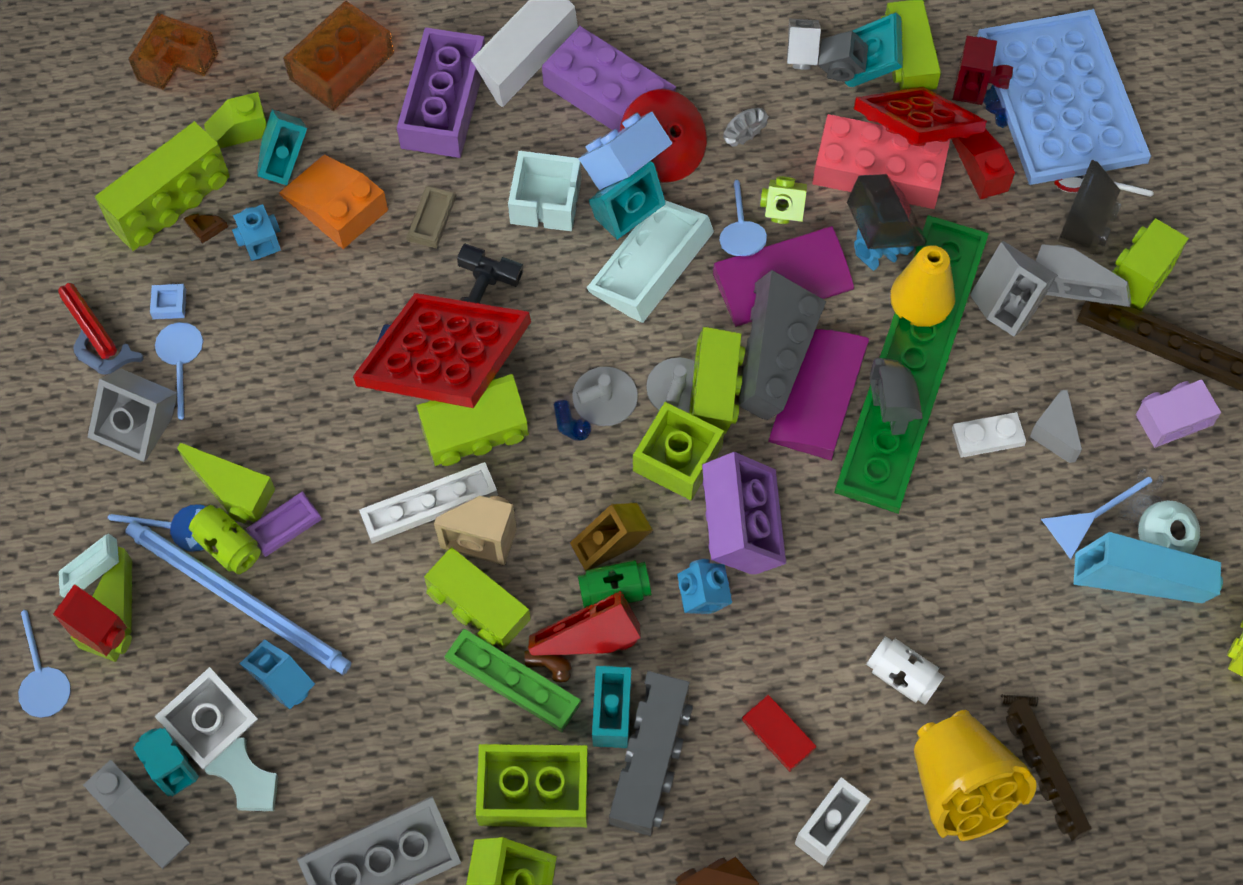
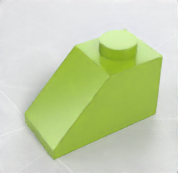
[204,92,267,148]

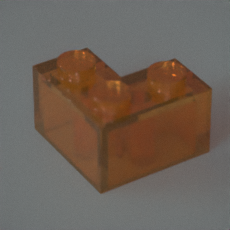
[128,13,218,90]

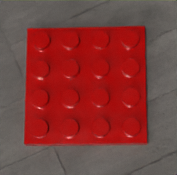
[353,293,531,408]

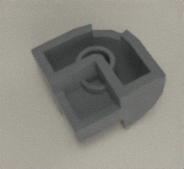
[869,358,923,435]

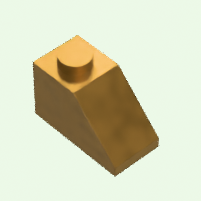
[570,503,653,570]

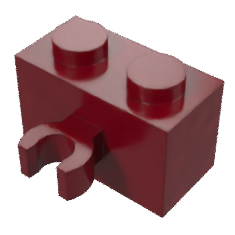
[952,35,1013,105]

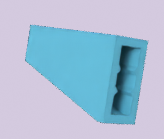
[1073,532,1223,603]

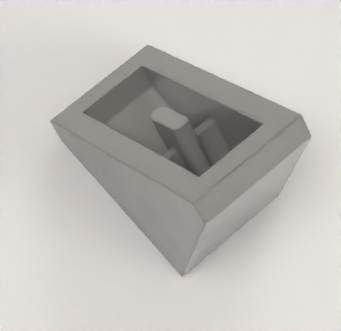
[1030,390,1082,463]

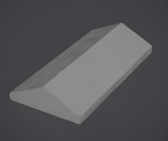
[297,796,461,885]

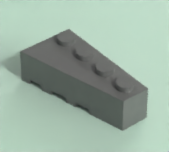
[739,270,826,420]
[609,671,693,836]

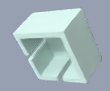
[508,151,582,231]

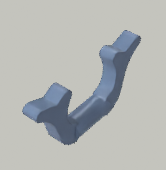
[74,329,144,375]

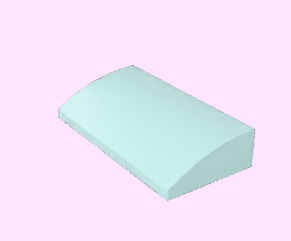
[587,200,714,323]

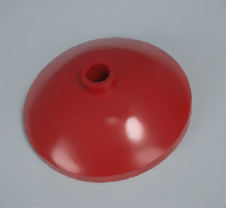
[620,89,707,183]

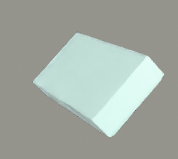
[59,534,119,598]

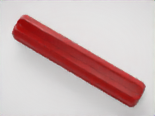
[58,283,117,359]

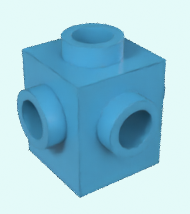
[232,204,281,261]
[677,559,732,614]

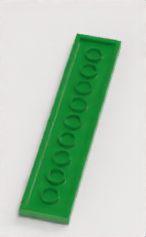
[834,215,989,514]

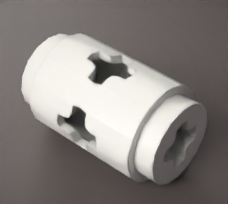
[866,636,945,705]

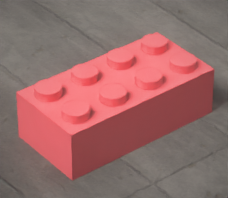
[813,114,950,209]

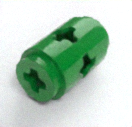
[577,560,652,608]

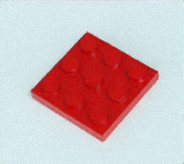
[854,87,987,146]

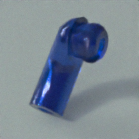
[553,400,592,441]

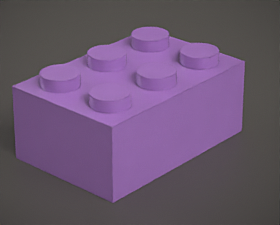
[702,452,786,574]

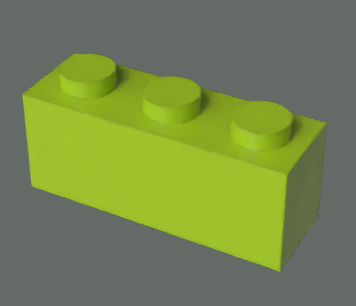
[881,0,941,90]
[689,327,745,434]
[424,547,531,650]

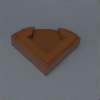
[183,213,228,244]

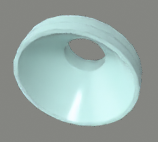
[1138,500,1200,554]

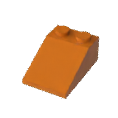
[279,154,388,249]

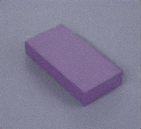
[246,491,322,557]

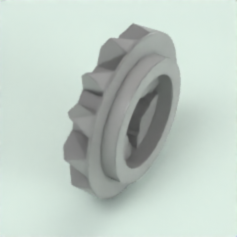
[723,108,769,147]

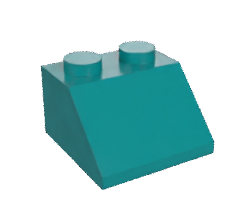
[589,161,666,240]

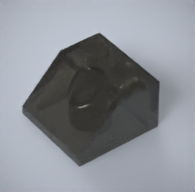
[1058,160,1122,255]
[847,174,927,249]

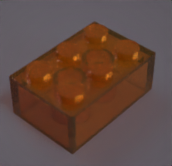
[283,0,394,111]

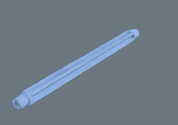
[126,521,352,675]

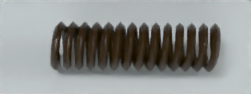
[1001,694,1039,707]

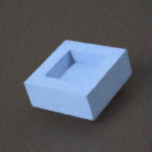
[150,284,186,319]

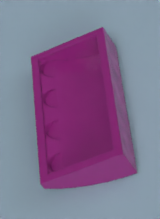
[713,226,854,327]
[768,329,869,461]

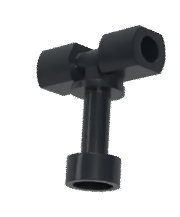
[457,243,523,304]

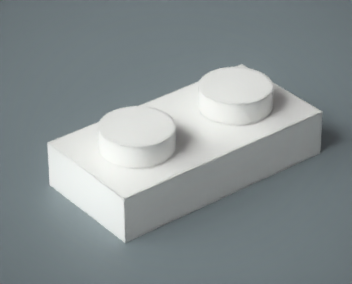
[952,412,1026,458]

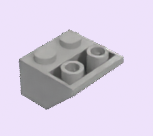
[970,241,1058,336]

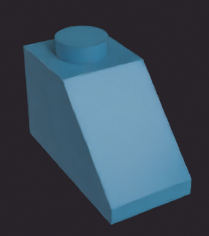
[239,639,315,709]

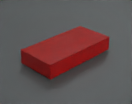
[742,695,817,772]

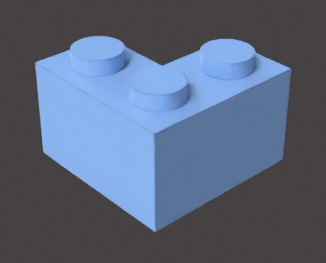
[578,112,673,190]

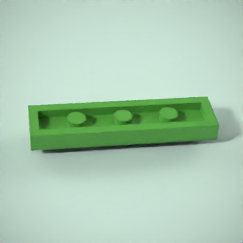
[444,629,581,732]

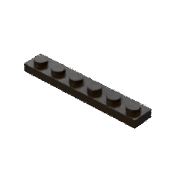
[1076,301,1243,392]

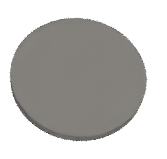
[646,357,695,413]
[573,367,638,426]

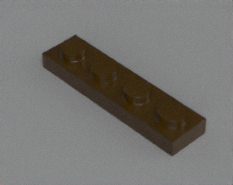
[1006,697,1092,841]

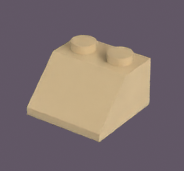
[434,496,517,565]

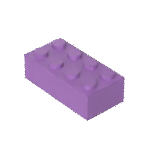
[542,26,676,132]
[397,27,485,158]

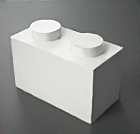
[795,777,871,866]

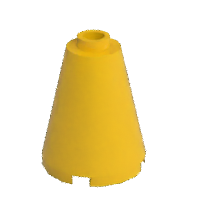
[890,246,955,327]

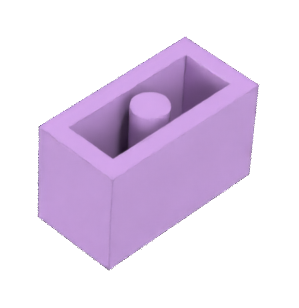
[1136,379,1221,448]

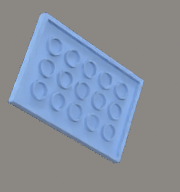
[977,9,1151,185]

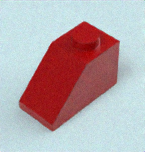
[53,584,127,657]

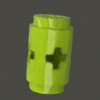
[189,505,261,575]

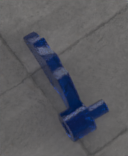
[983,85,1008,128]

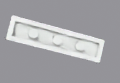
[359,462,498,543]

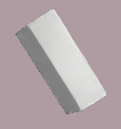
[471,0,578,107]

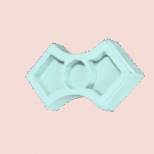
[205,737,278,811]

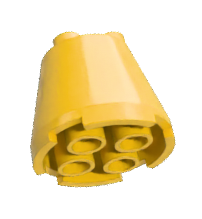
[914,710,1037,841]

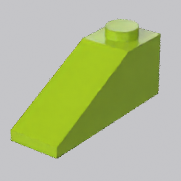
[177,443,275,523]
[70,546,132,662]

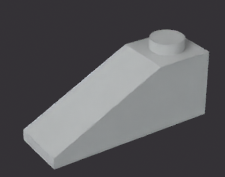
[1036,244,1131,307]
[83,760,190,869]

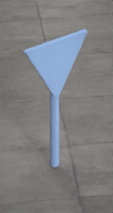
[1041,477,1152,559]

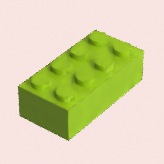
[94,121,230,251]

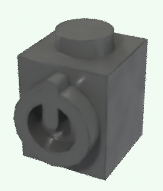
[818,31,868,82]

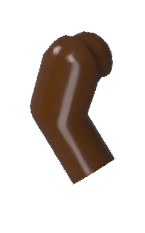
[525,650,572,683]

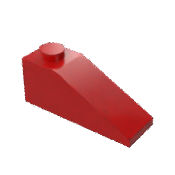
[951,128,1015,200]
[528,590,641,655]

